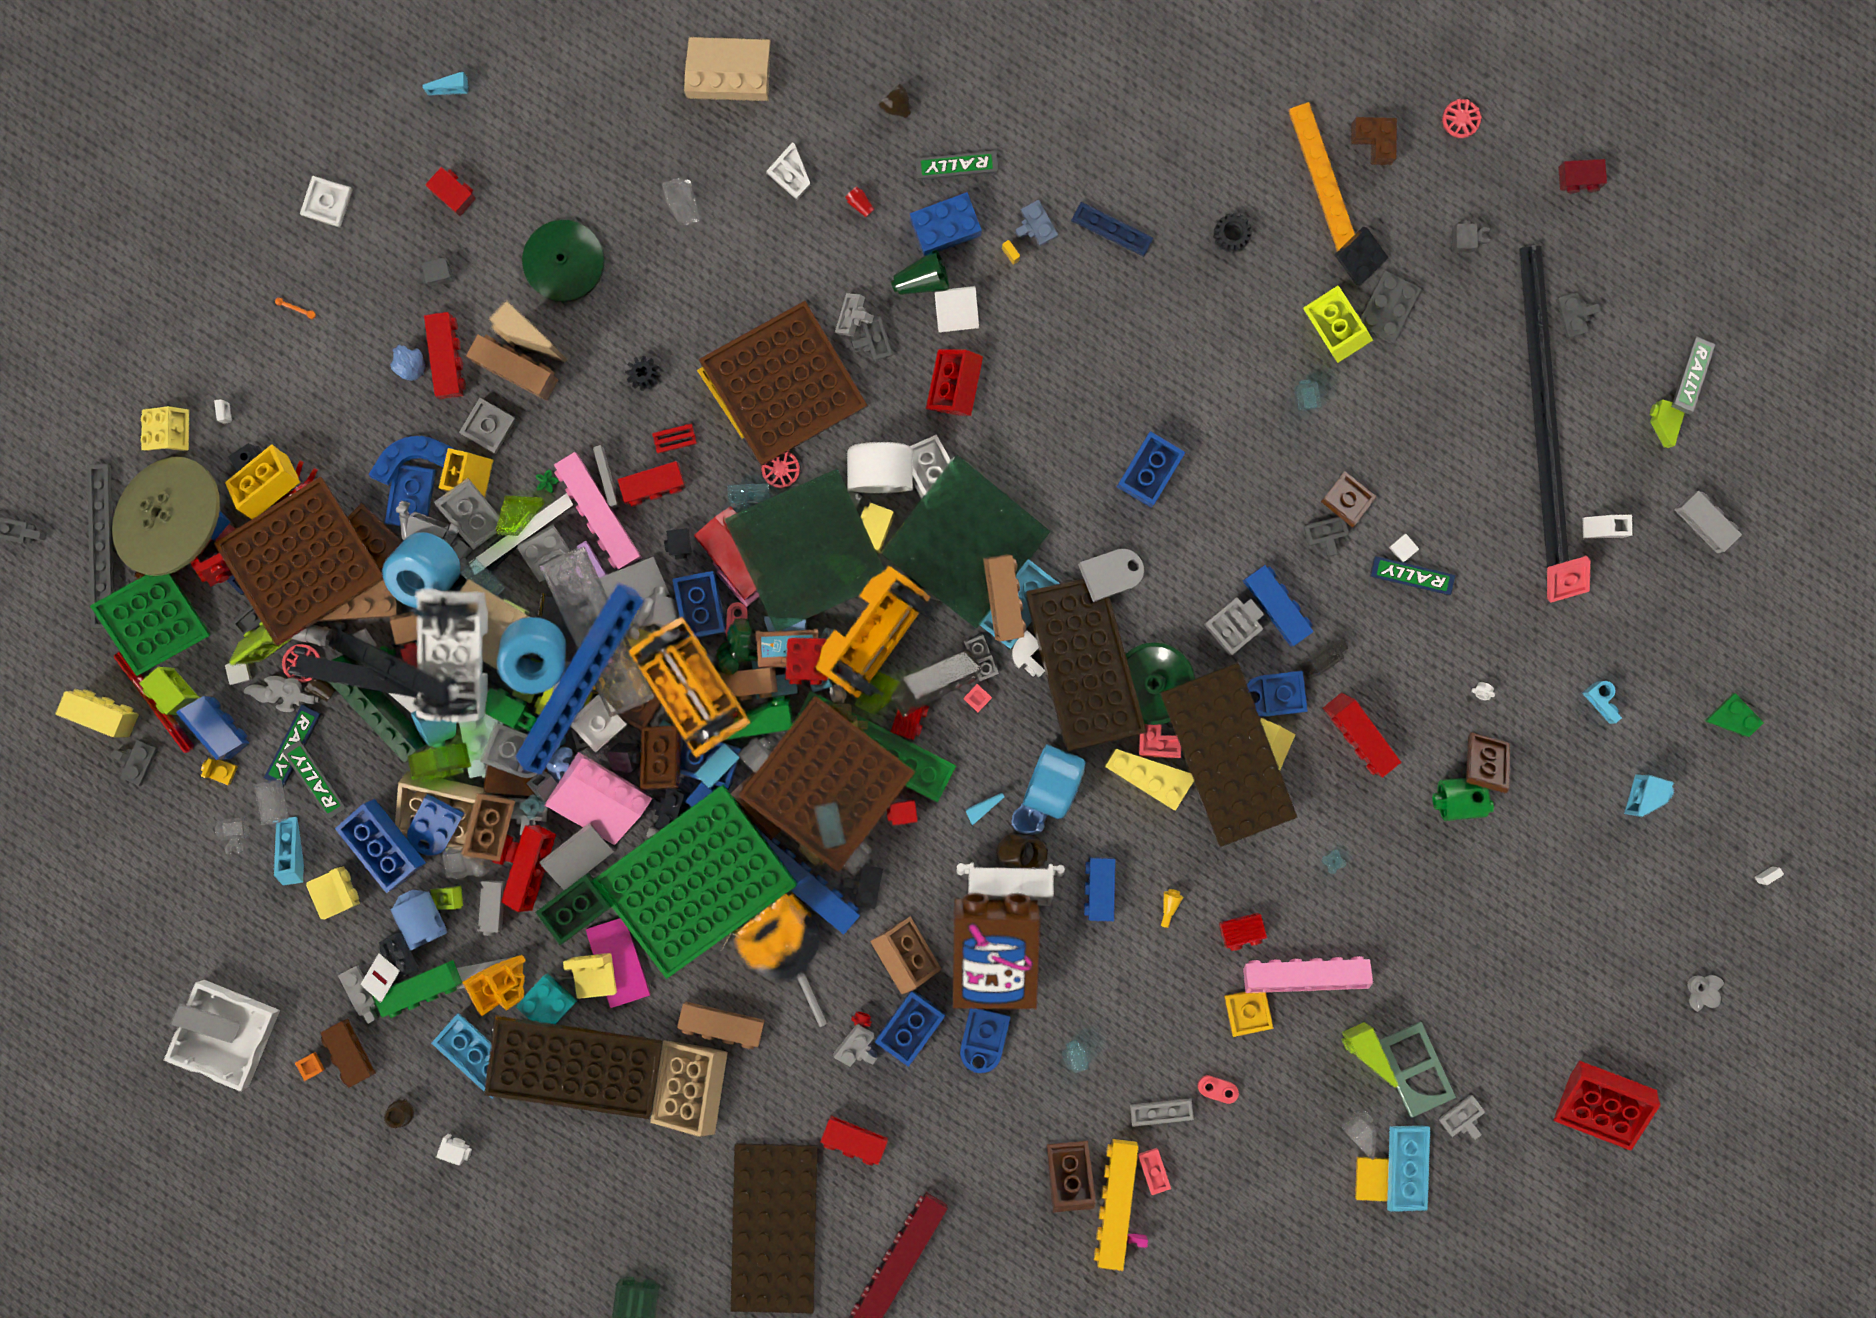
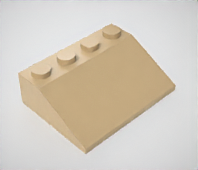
[684,37,770,101]
[489,301,567,363]
[460,579,530,670]
[395,771,484,850]
[650,1041,728,1137]

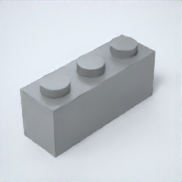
[1674,491,1742,553]

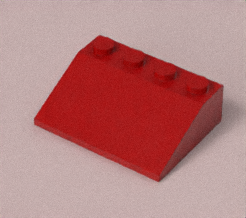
[1554,1060,1660,1151]

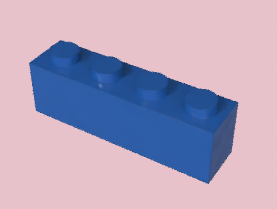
[1243,565,1314,647]

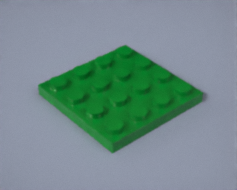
[90,573,211,676]

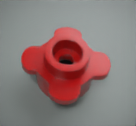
[851,1011,872,1028]

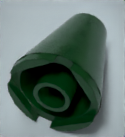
[891,250,950,295]

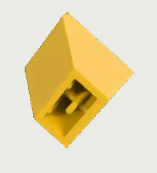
[439,448,494,498]

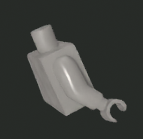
[396,501,462,545]
[625,587,682,640]

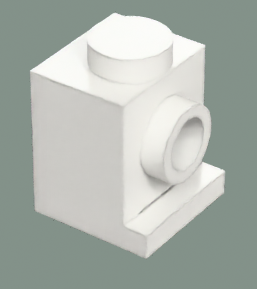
[436,1134,472,1166]

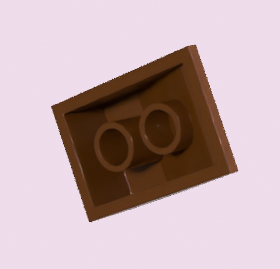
[1047,1141,1096,1213]

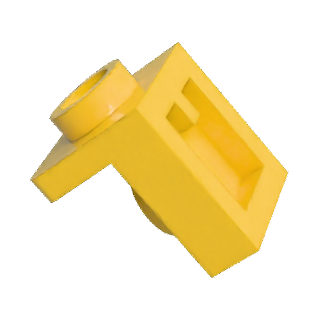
[201,757,238,785]

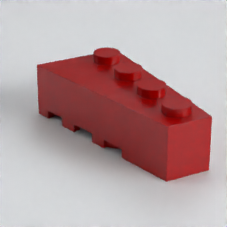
[1323,693,1402,778]

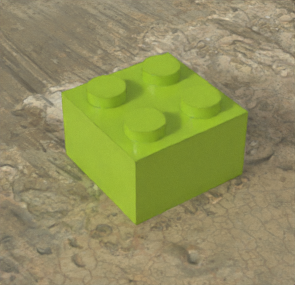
[139,667,200,715]

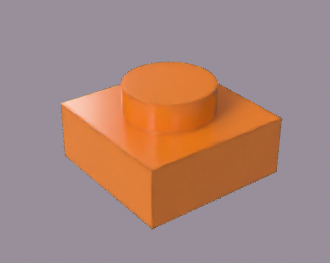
[295,1052,325,1081]

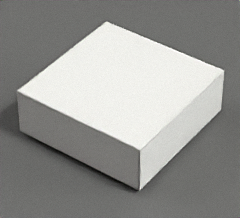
[214,399,232,423]
[1389,534,1419,563]
[225,663,252,685]
[1755,867,1784,885]

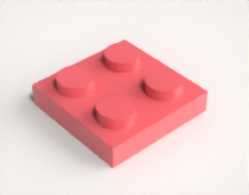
[1547,556,1590,603]

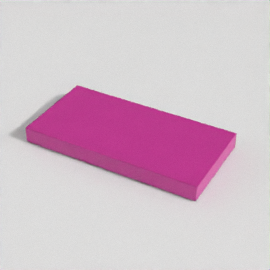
[586,918,651,1008]

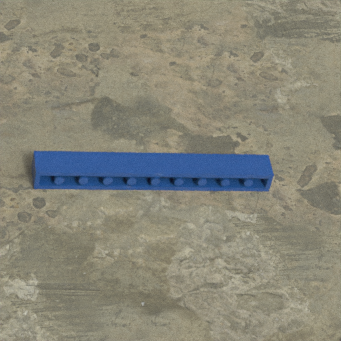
[515,583,645,775]
[686,782,860,935]

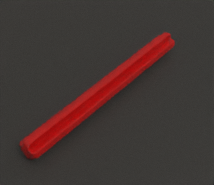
[114,651,194,753]

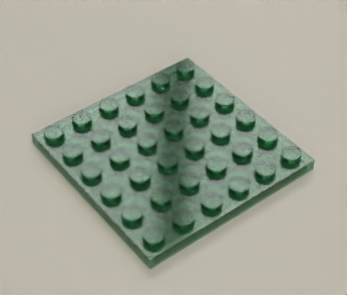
[880,455,1051,629]
[724,469,885,633]

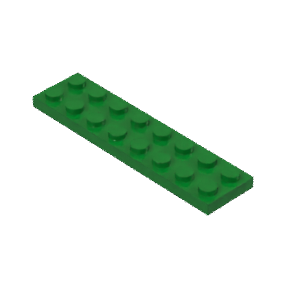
[793,691,956,802]

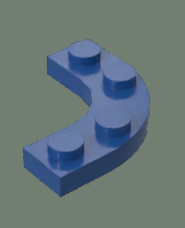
[369,436,454,486]

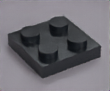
[1334,227,1389,286]
[379,931,419,980]

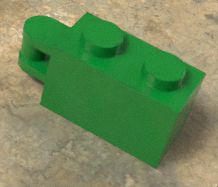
[485,688,538,731]

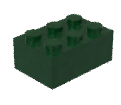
[535,873,611,945]

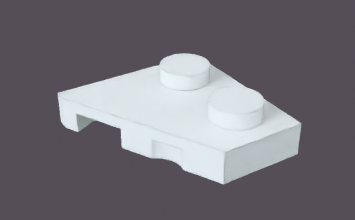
[766,142,811,200]

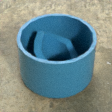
[383,532,461,608]
[497,617,566,694]
[1022,744,1085,819]

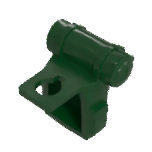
[716,618,758,675]

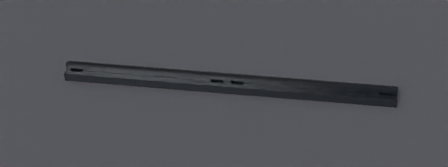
[1519,245,1569,567]

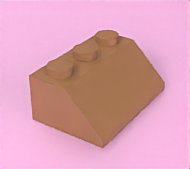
[461,793,515,861]
[870,916,942,994]

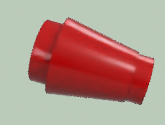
[845,186,874,218]

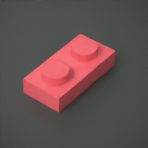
[1138,1148,1171,1195]

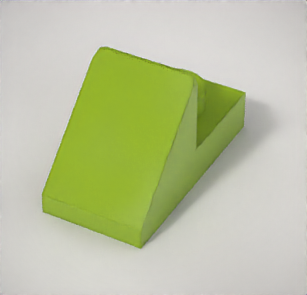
[430,886,463,910]

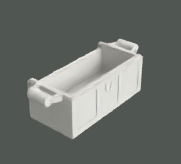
[957,863,1065,906]

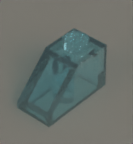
[815,803,846,848]

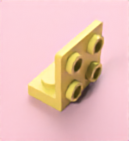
[141,406,189,451]
[563,953,617,999]

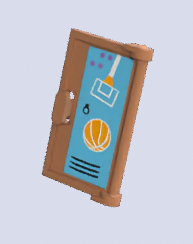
[755,629,819,668]

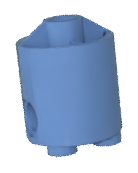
[390,889,448,951]

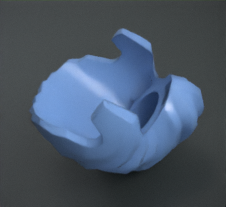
[390,345,425,381]
[546,747,575,784]
[1011,804,1048,835]

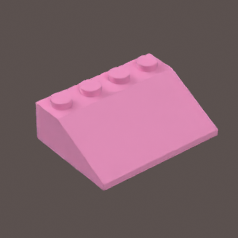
[545,752,652,845]

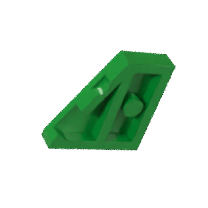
[1705,693,1764,737]

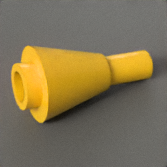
[1161,889,1184,928]

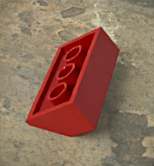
[694,506,782,600]

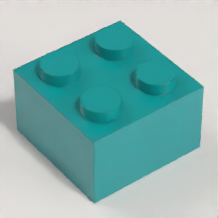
[515,973,578,1024]

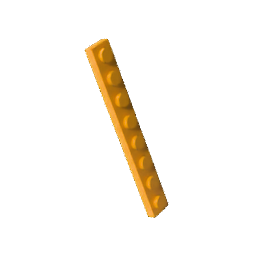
[1289,102,1355,251]

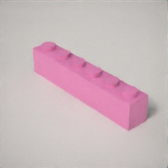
[554,452,642,570]
[1243,957,1373,993]

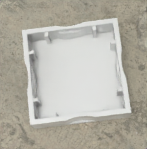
[164,980,280,1091]

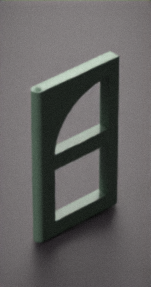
[1378,1022,1456,1118]

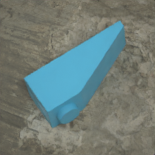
[274,817,304,885]

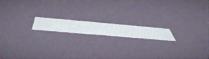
[469,493,573,575]

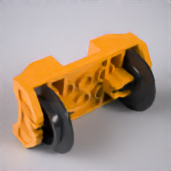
[735,893,820,981]

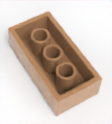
[466,334,558,401]
[319,580,403,622]

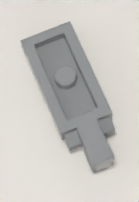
[338,965,378,1024]

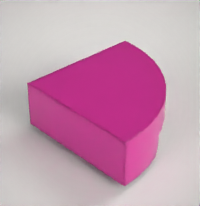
[1127,1233,1148,1248]

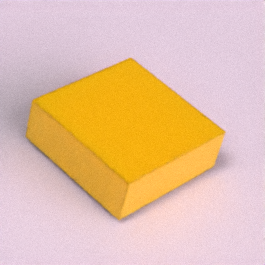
[1002,240,1020,265]

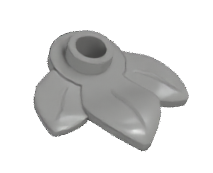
[1687,975,1724,1012]

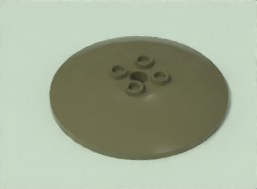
[112,457,220,576]

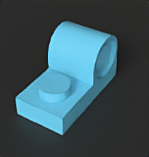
[1582,681,1622,723]

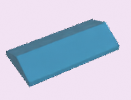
[432,1013,494,1099]

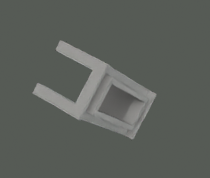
[477,880,506,936]

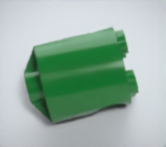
[1432,778,1494,821]

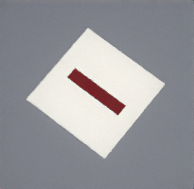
[360,954,399,1002]

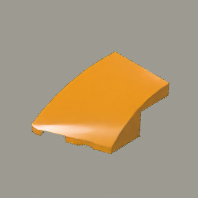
[462,955,525,1016]

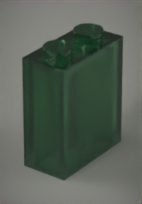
[612,1277,660,1318]

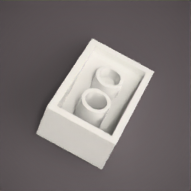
[909,435,964,509]

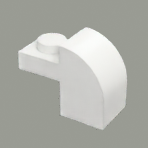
[1012,631,1045,677]

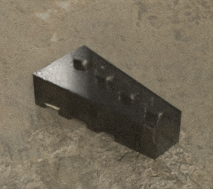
[891,649,982,717]

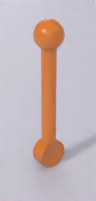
[275,298,316,319]

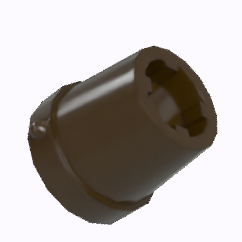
[305,679,336,702]
[384,1099,414,1128]

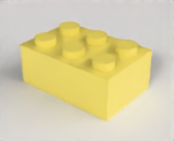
[56,689,139,737]

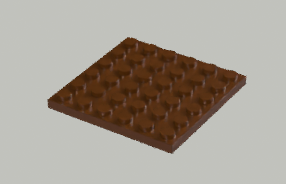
[699,301,867,466]
[214,477,384,646]
[738,696,915,872]

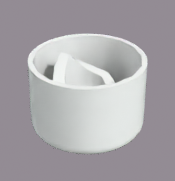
[847,442,913,493]

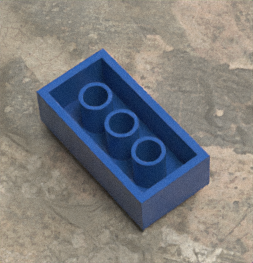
[335,799,426,893]

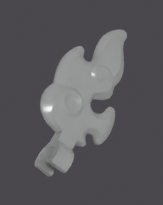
[244,676,319,712]

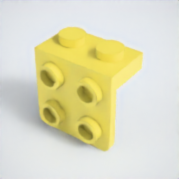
[306,866,360,920]

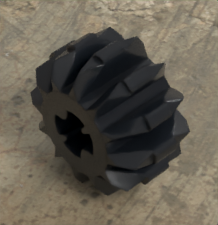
[625,356,661,391]

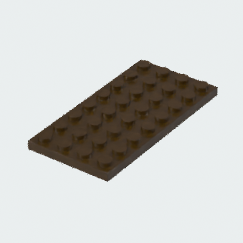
[1024,579,1146,752]
[1160,663,1298,847]
[484,1015,663,1119]
[730,1143,818,1313]

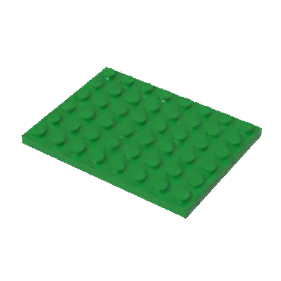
[592,784,798,979]

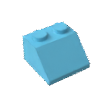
[1624,774,1674,817]

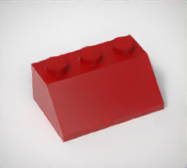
[926,349,983,416]

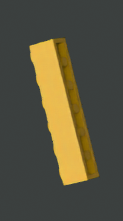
[1094,1139,1138,1271]

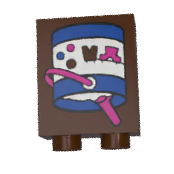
[953,893,1040,1009]

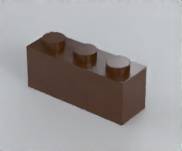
[320,1018,376,1088]

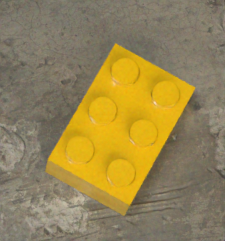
[225,444,300,519]

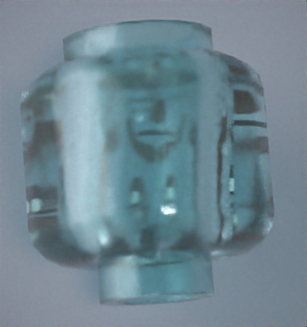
[1062,1040,1092,1073]

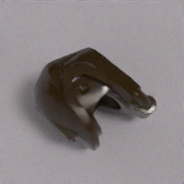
[996,833,1048,869]

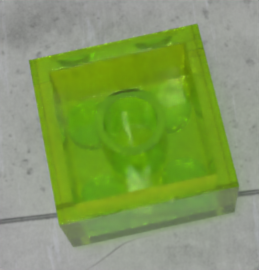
[407,743,471,782]

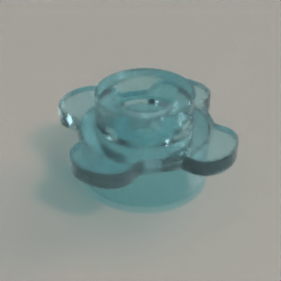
[520,794,545,819]
[1322,849,1346,874]

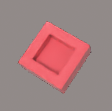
[963,684,992,712]

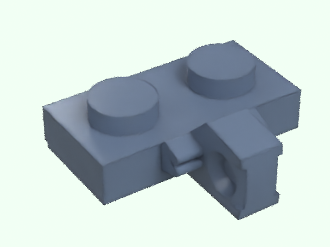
[1015,200,1058,246]

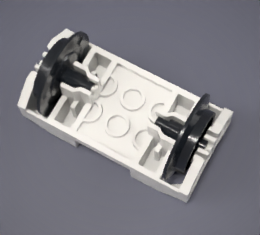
[413,589,488,722]

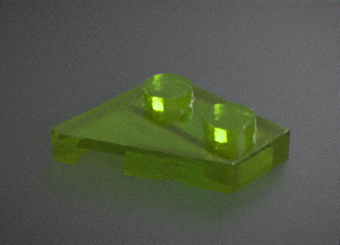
[496,495,545,536]
[855,671,908,715]

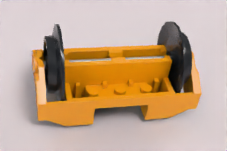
[815,566,936,698]
[629,617,751,757]

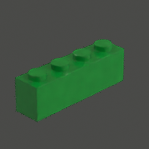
[373,960,462,1018]

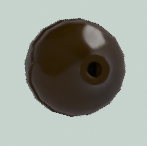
[878,84,911,118]

